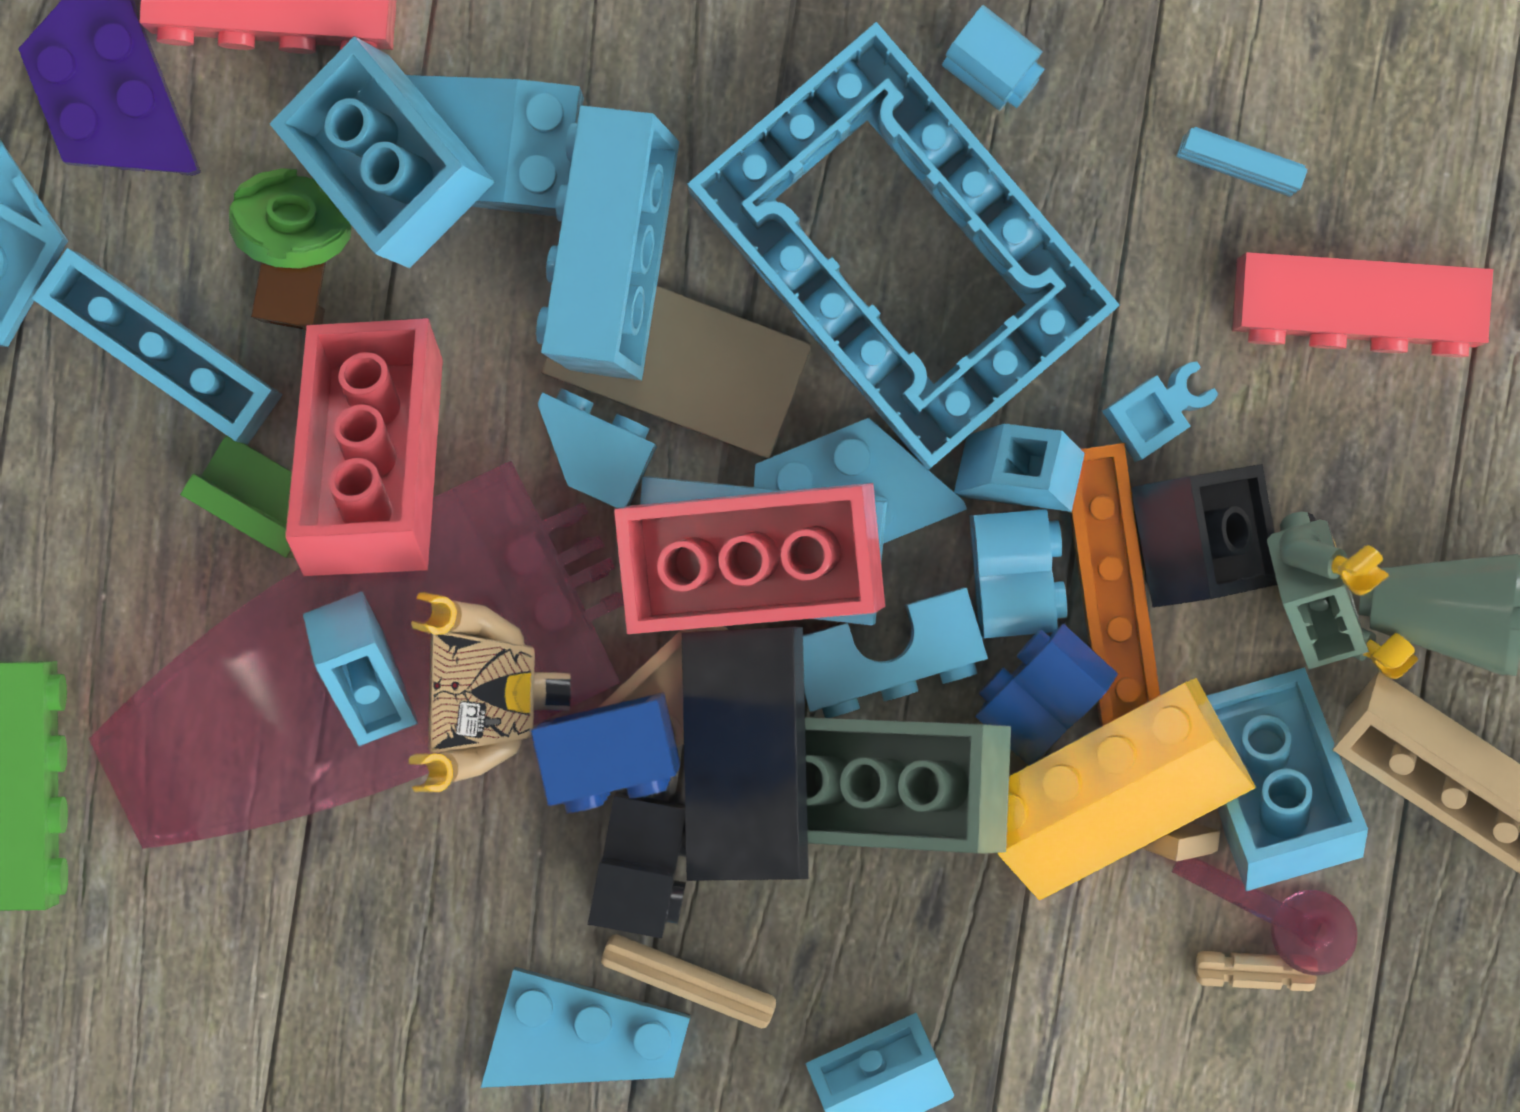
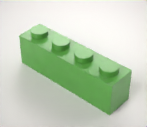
[0,661,68,911]

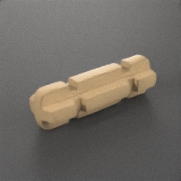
[1195,951,1317,991]

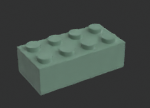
[805,717,1011,853]

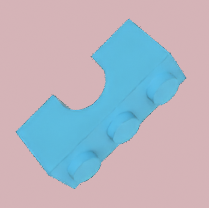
[803,587,988,718]

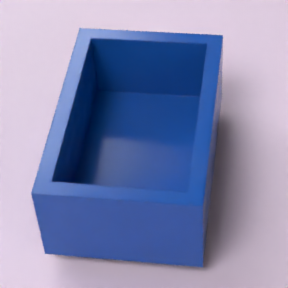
[531,692,681,813]

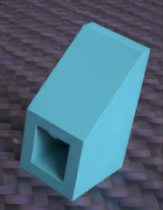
[537,388,657,508]
[954,424,1085,512]

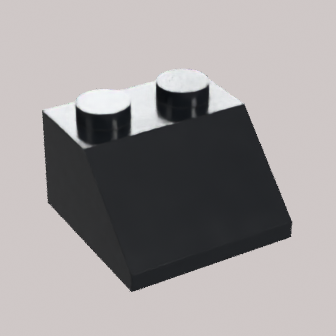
[1131,464,1278,608]

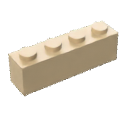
[1333,671,1520,873]

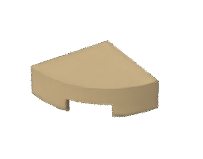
[1141,823,1220,862]

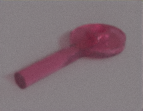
[1171,857,1358,976]

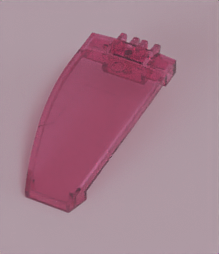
[89,461,624,849]

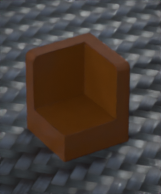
[251,262,326,330]

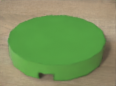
[229,168,351,268]

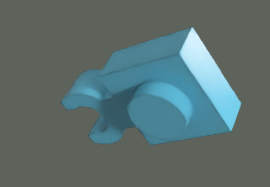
[1102,362,1218,462]

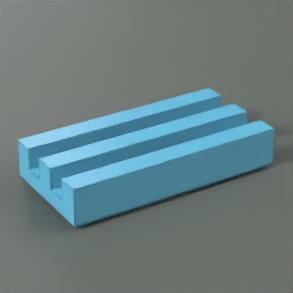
[1176,127,1308,197]

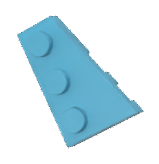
[481,967,691,1088]

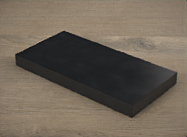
[682,627,809,881]

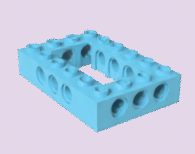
[687,22,1120,470]

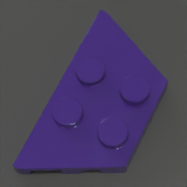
[18,0,201,176]

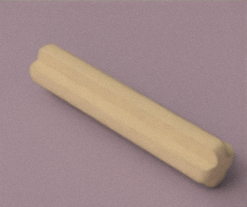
[601,934,776,1028]

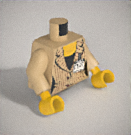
[408,592,571,792]

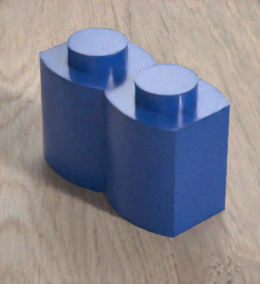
[975,623,1118,766]

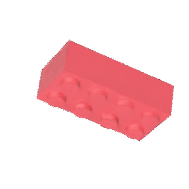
[286,318,443,576]
[614,483,885,634]

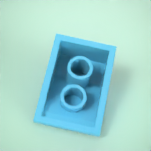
[406,75,584,216]
[1207,667,1368,891]

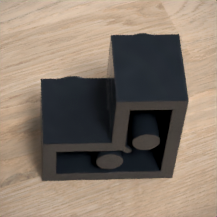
[588,792,686,939]

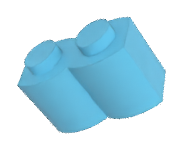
[942,5,1045,111]
[969,509,1067,638]

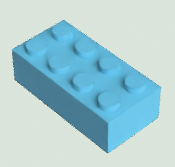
[536,105,680,381]

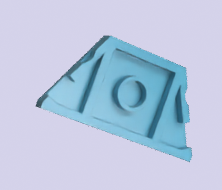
[0,140,68,347]
[754,418,967,544]

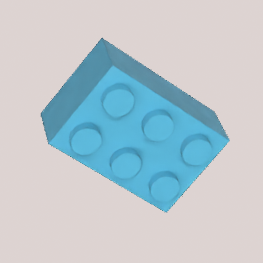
[269,36,495,268]

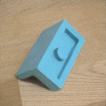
[805,1013,954,1112]

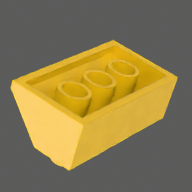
[997,678,1256,901]

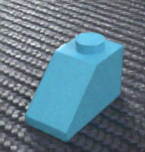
[303,591,418,746]

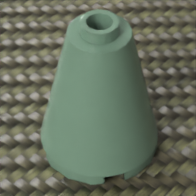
[1359,553,1520,676]

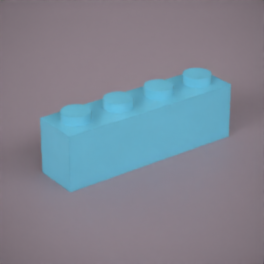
[32,248,283,444]

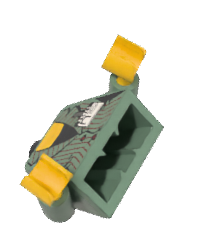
[1267,512,1418,679]

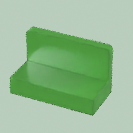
[180,436,295,559]

